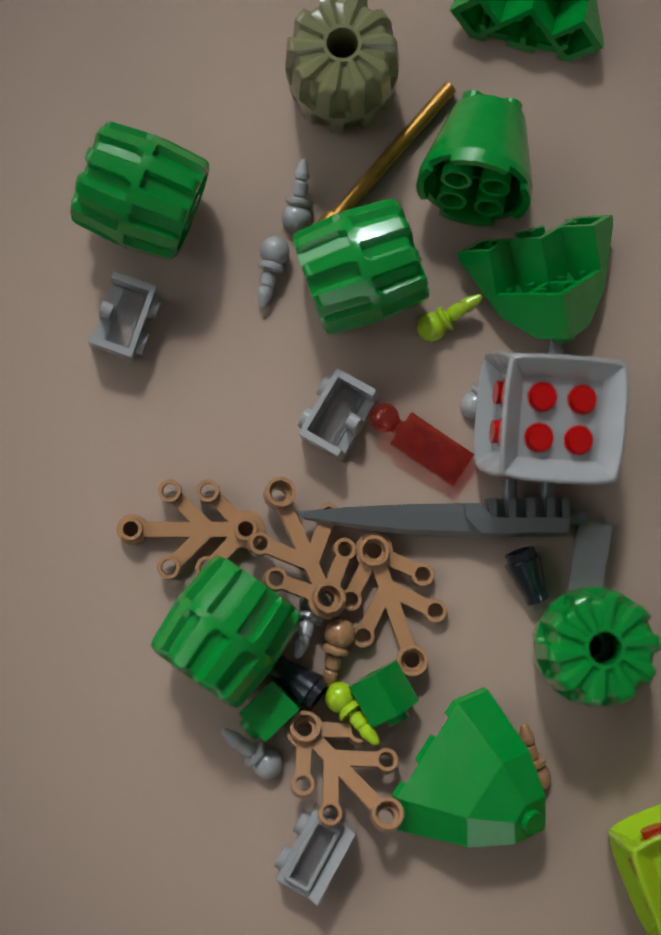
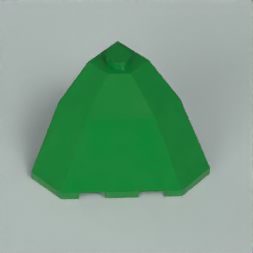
[449,0,604,62]
[457,215,614,344]
[392,687,546,847]

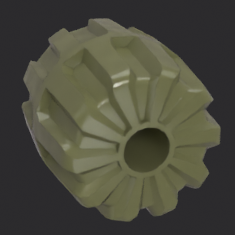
[285,0,399,133]

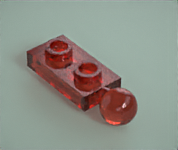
[369,402,474,486]

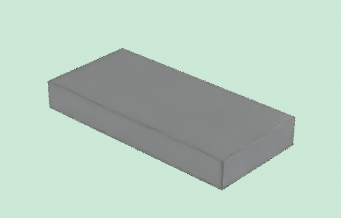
[567,521,613,591]

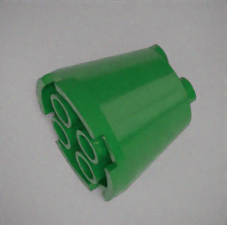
[416,90,533,227]

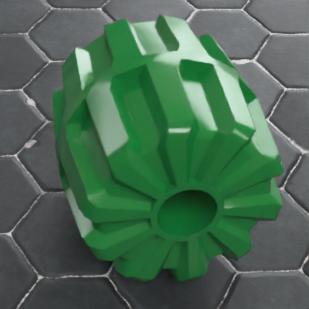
[70,122,209,260]
[293,199,430,334]
[151,555,302,708]
[532,587,661,706]

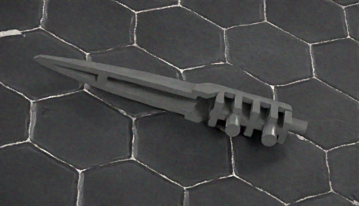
[299,479,588,537]

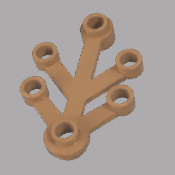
[247,477,356,619]
[116,479,266,579]
[344,532,447,676]
[285,710,404,833]

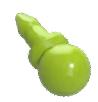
[417,294,482,342]
[324,682,380,746]

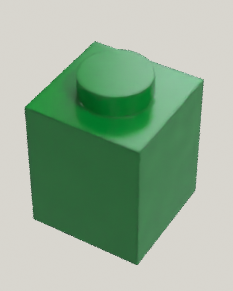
[349,660,419,728]
[238,678,300,742]

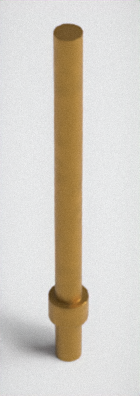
[317,82,456,222]

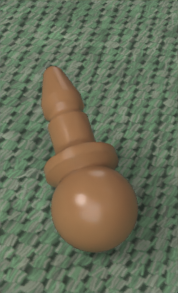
[323,618,355,687]
[519,723,551,790]

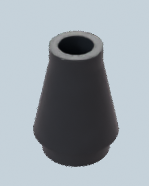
[505,545,549,605]
[269,656,329,710]

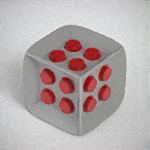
[474,351,629,484]

